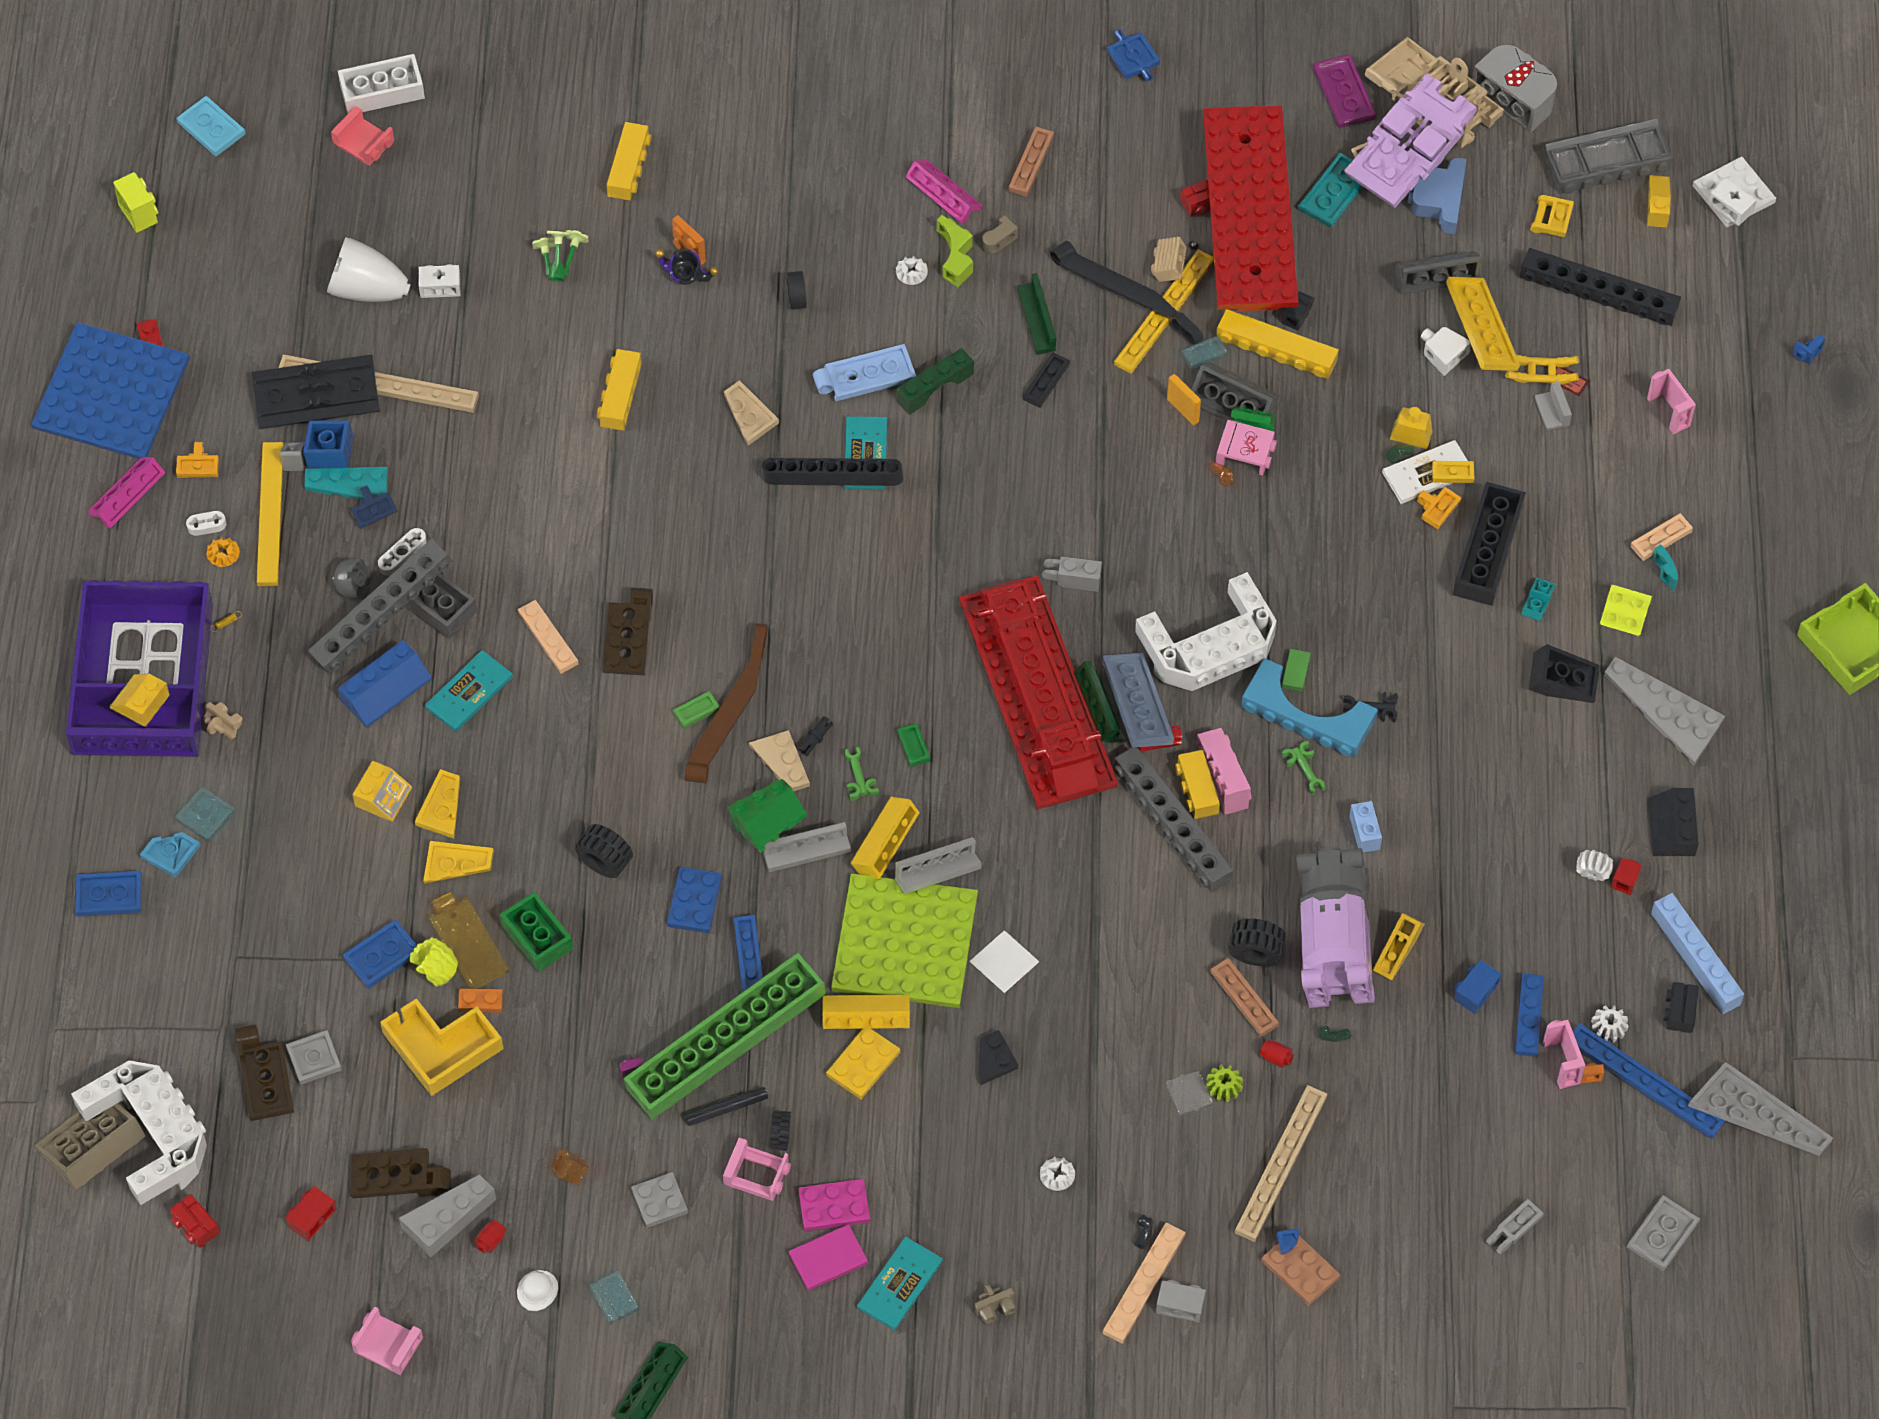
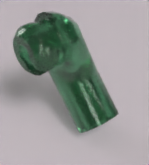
[1318,1026,1351,1042]

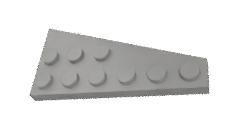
[1604,657,1725,766]
[1688,1062,1833,1156]

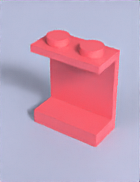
[331,106,394,166]

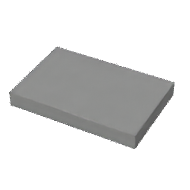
[1627,1195,1700,1271]

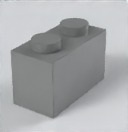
[1156,1280,1206,1323]

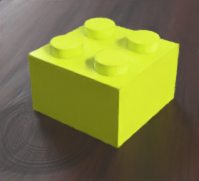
[113,172,158,233]

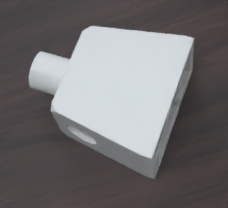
[1421,327,1471,376]

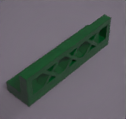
[1017,273,1057,355]
[1074,661,1124,743]
[613,1342,688,1419]

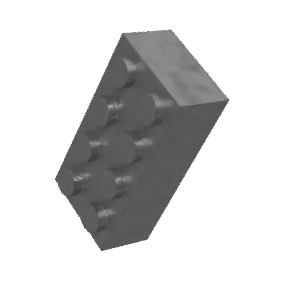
[394,554,477,639]

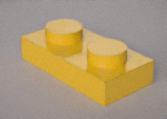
[1432,461,1474,483]

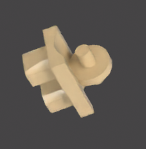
[203,702,243,740]

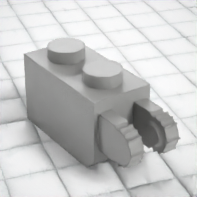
[1042,557,1102,592]

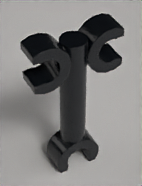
[1343,692,1398,722]

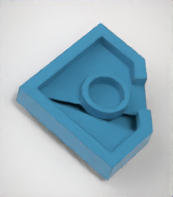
[140,832,201,878]

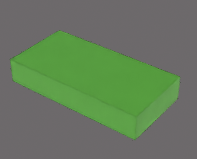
[1282,649,1311,692]
[673,691,720,729]

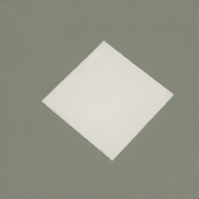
[970,930,1039,993]

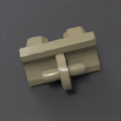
[974,1284,1016,1324]

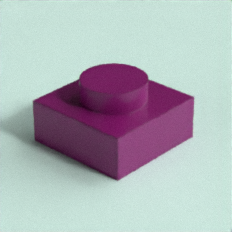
[619,1058,643,1080]

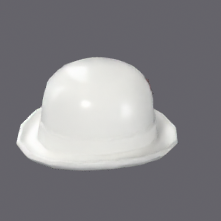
[517,1270,558,1311]

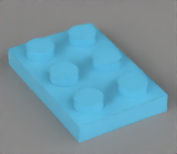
[176,96,246,156]

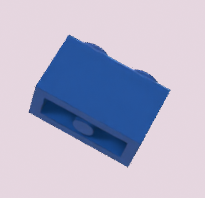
[1454,960,1502,1014]

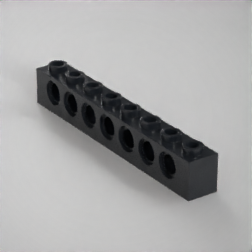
[1520,248,1681,326]

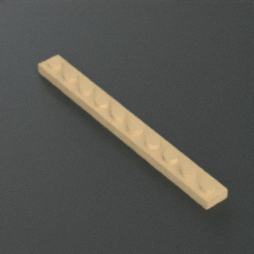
[279,355,479,413]

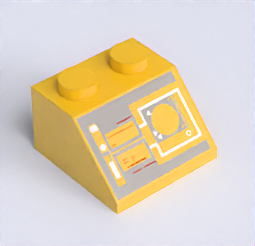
[353,761,412,822]

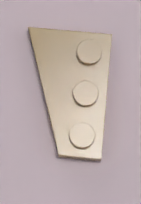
[724,380,779,446]
[749,730,810,791]

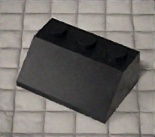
[1648,788,1699,856]

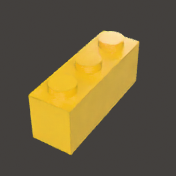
[1175,750,1220,819]

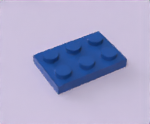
[667,867,722,934]
[76,871,142,917]
[343,919,417,989]

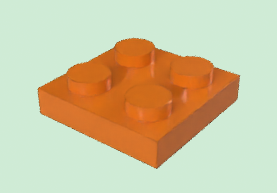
[672,215,706,265]

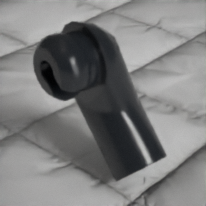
[1135,1214,1153,1249]

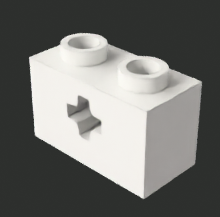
[1708,178,1757,226]
[419,264,461,298]

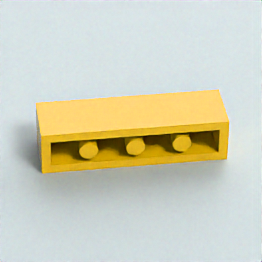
[607,122,652,201]
[597,349,642,431]
[851,797,920,879]
[823,995,910,1029]

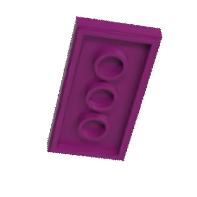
[1313,54,1376,128]

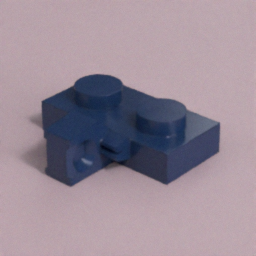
[351,486,398,529]

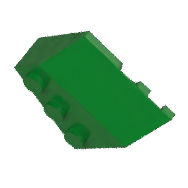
[727,779,807,853]

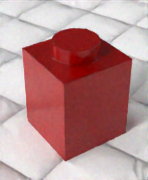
[1611,858,1642,896]

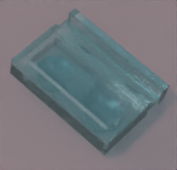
[589,1271,639,1324]

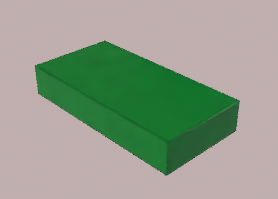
[897,723,930,767]

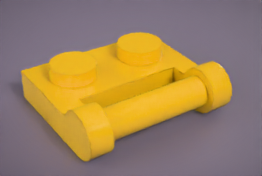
[1530,195,1574,238]

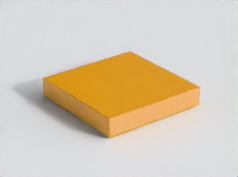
[1167,374,1201,426]

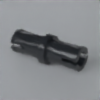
[798,716,833,756]

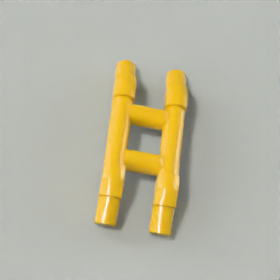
[1505,355,1579,384]

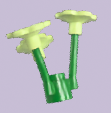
[532,230,588,282]

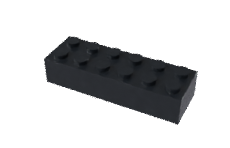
[1453,482,1526,606]

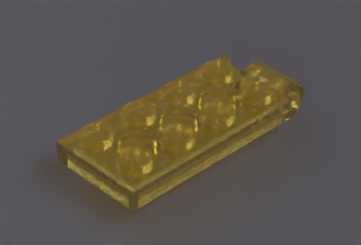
[428,891,509,989]

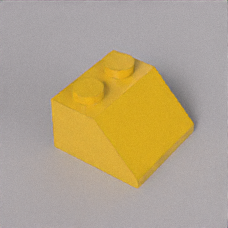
[110,673,169,727]

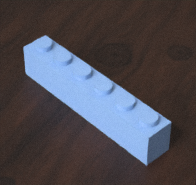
[1651,893,1744,1015]

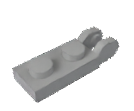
[1486,1199,1544,1254]

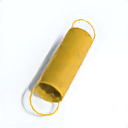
[211,611,242,632]

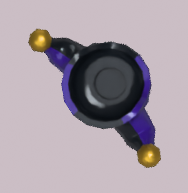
[656,249,718,285]

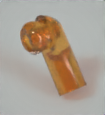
[1210,462,1234,486]

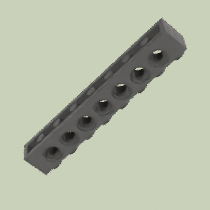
[308,538,453,674]
[1113,747,1233,893]

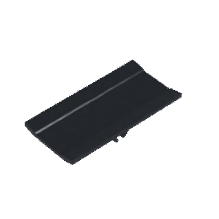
[252,355,380,429]

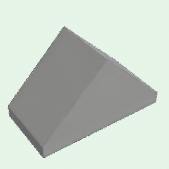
[280,442,305,471]

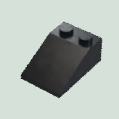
[1529,644,1600,703]

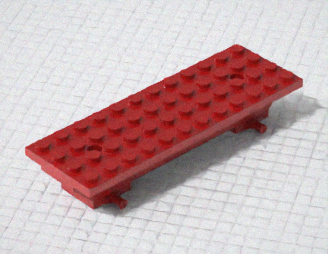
[1203,105,1298,311]
[959,575,1118,810]

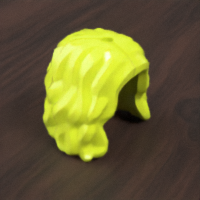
[410,937,458,987]

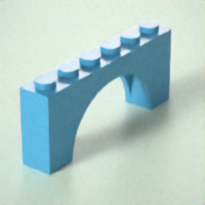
[1241,658,1378,758]

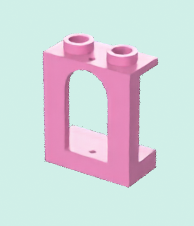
[723,1138,791,1201]

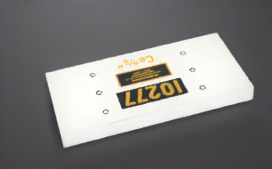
[1382,440,1468,504]

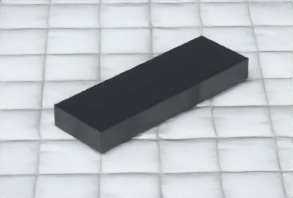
[1023,352,1070,408]

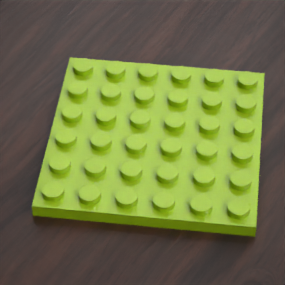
[831,874,978,1008]

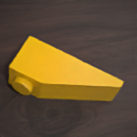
[1647,175,1671,228]
[1373,913,1425,980]

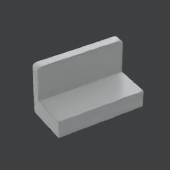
[1535,382,1572,430]

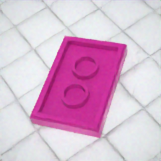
[789,1224,868,1291]

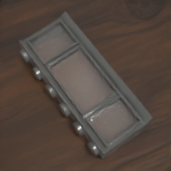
[1543,119,1673,194]

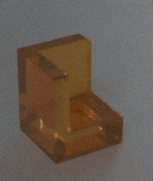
[550,1149,589,1185]

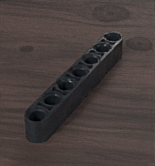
[762,458,904,486]

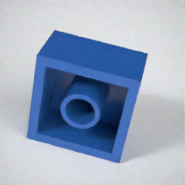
[303,421,354,468]

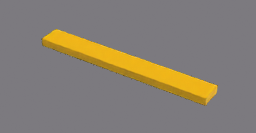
[1114,249,1214,374]
[257,442,284,586]

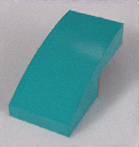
[1652,544,1678,591]

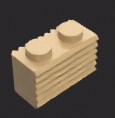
[1151,236,1187,282]

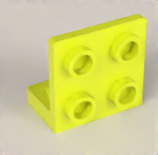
[1600,585,1653,636]

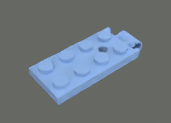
[813,344,916,402]

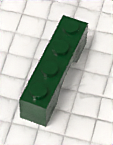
[897,348,974,415]

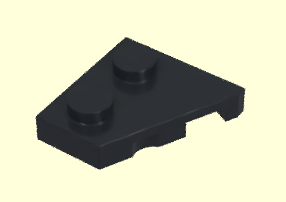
[979,1030,1018,1085]

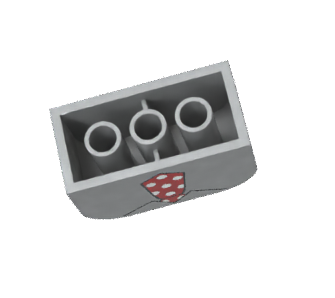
[1472,45,1557,133]

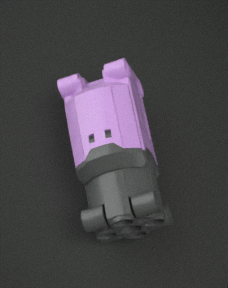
[1297,847,1375,1008]

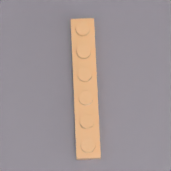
[1103,1222,1186,1344]

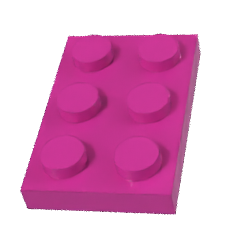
[798,1179,870,1231]

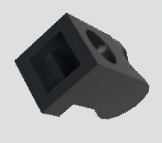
[1282,291,1315,331]

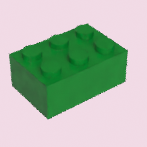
[499,892,573,972]

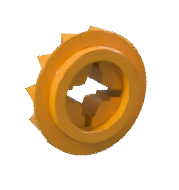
[206,537,240,567]

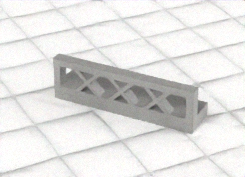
[763,822,851,872]
[895,837,981,894]

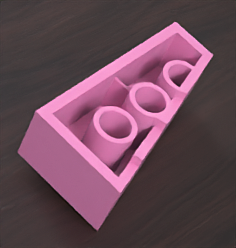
[1196,728,1251,815]

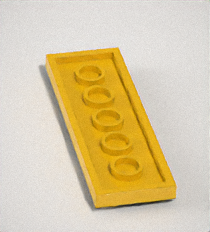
[1446,277,1520,371]

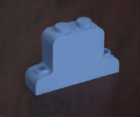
[1408,158,1467,235]

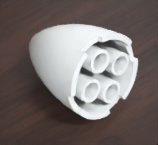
[327,237,410,302]

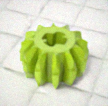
[1206,1064,1243,1102]

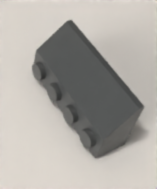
[1395,251,1482,295]
[1191,362,1280,421]

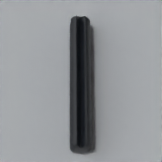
[685,1087,768,1126]

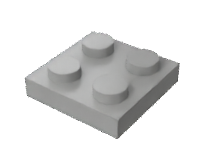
[286,1030,342,1085]
[631,1172,688,1228]

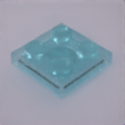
[175,787,236,843]

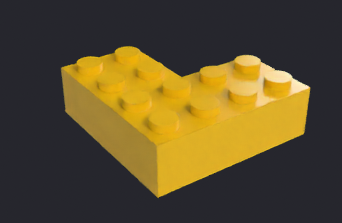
[380,998,503,1096]

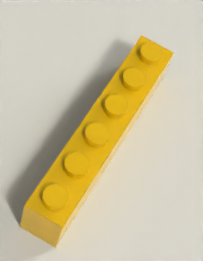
[1216,309,1339,379]

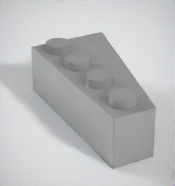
[399,1175,496,1257]

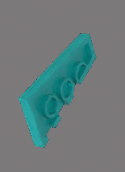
[305,467,388,500]

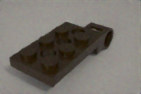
[603,588,653,676]
[235,1024,294,1121]
[351,1148,451,1199]

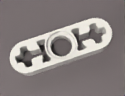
[378,528,426,576]

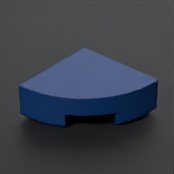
[1276,1228,1299,1255]

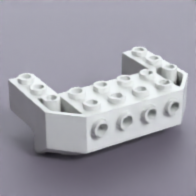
[1135,572,1277,691]
[72,1060,207,1205]

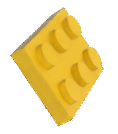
[826,1028,900,1100]

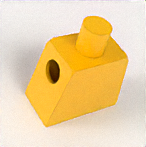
[1390,407,1433,449]

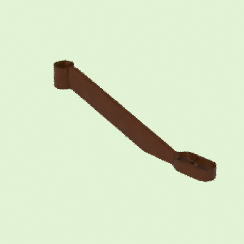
[685,623,768,784]

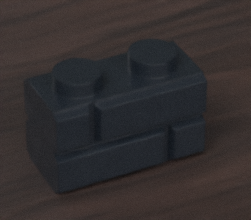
[1663,982,1699,1033]

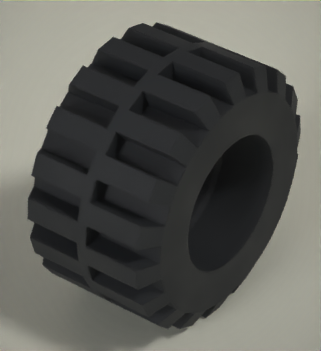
[575,824,633,878]
[1228,918,1286,966]

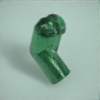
[1386,445,1414,463]

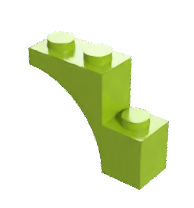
[937,215,973,287]

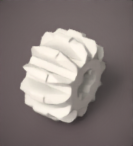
[1576,850,1613,881]
[1591,1005,1628,1042]

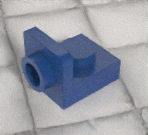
[1793,334,1826,365]

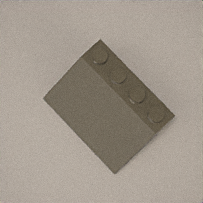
[34,1103,146,1190]

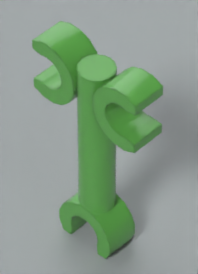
[1281,741,1325,795]
[845,747,879,801]

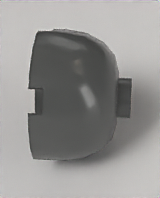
[332,558,371,599]

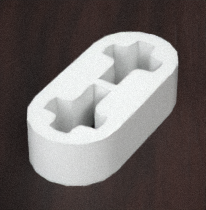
[186,511,226,536]

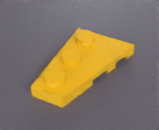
[415,769,460,839]
[423,841,494,884]

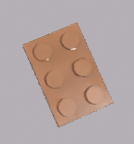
[1261,1236,1341,1306]

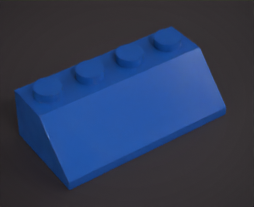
[338,640,432,728]

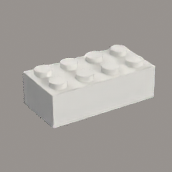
[338,54,425,114]

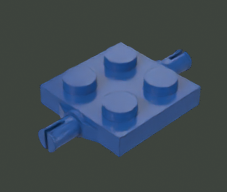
[1107,29,1160,82]

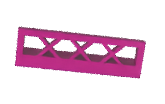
[905,159,983,223]
[87,457,165,528]

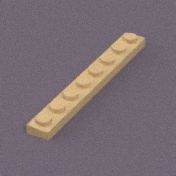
[1235,1085,1327,1242]

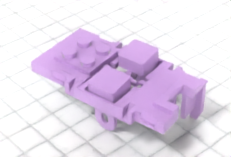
[1344,73,1477,208]

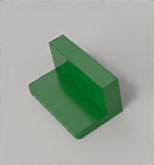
[1231,406,1276,431]

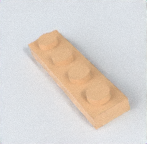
[518,600,578,674]

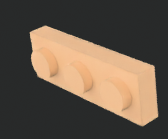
[1630,513,1693,561]

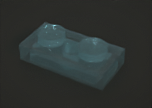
[1182,336,1227,370]

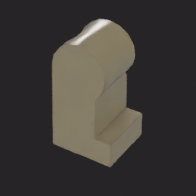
[982,215,1018,254]

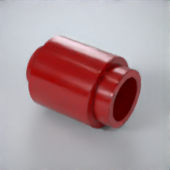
[1260,1040,1294,1068]
[474,1220,506,1253]

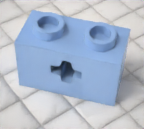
[1349,801,1382,853]

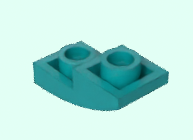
[1521,577,1556,621]

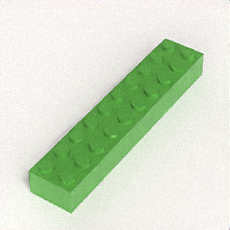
[624,953,826,1120]

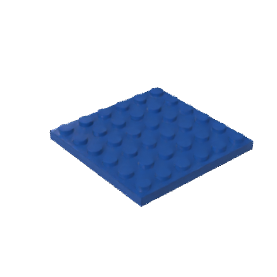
[31,322,190,459]

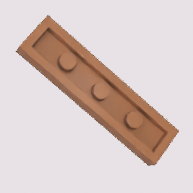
[1009,126,1054,197]
[1211,958,1279,1037]

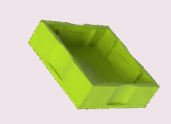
[1797,583,1879,695]

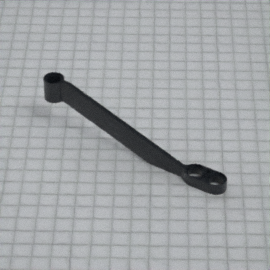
[1050,240,1204,345]

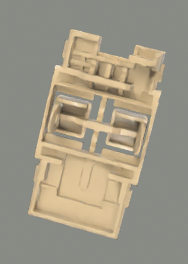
[1365,37,1504,148]

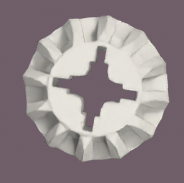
[896,256,928,285]
[1040,1157,1075,1191]

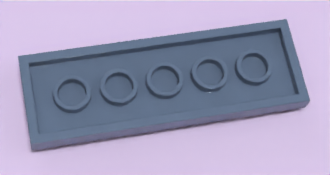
[1102,653,1174,748]

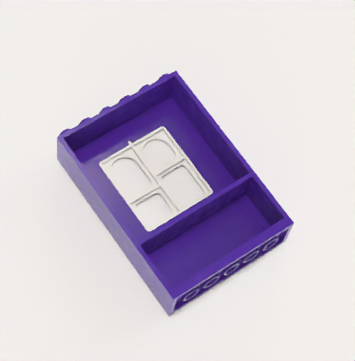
[66,580,213,757]

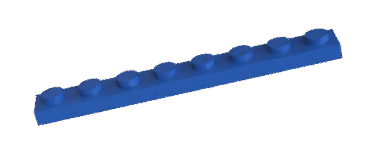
[1573,1024,1725,1139]

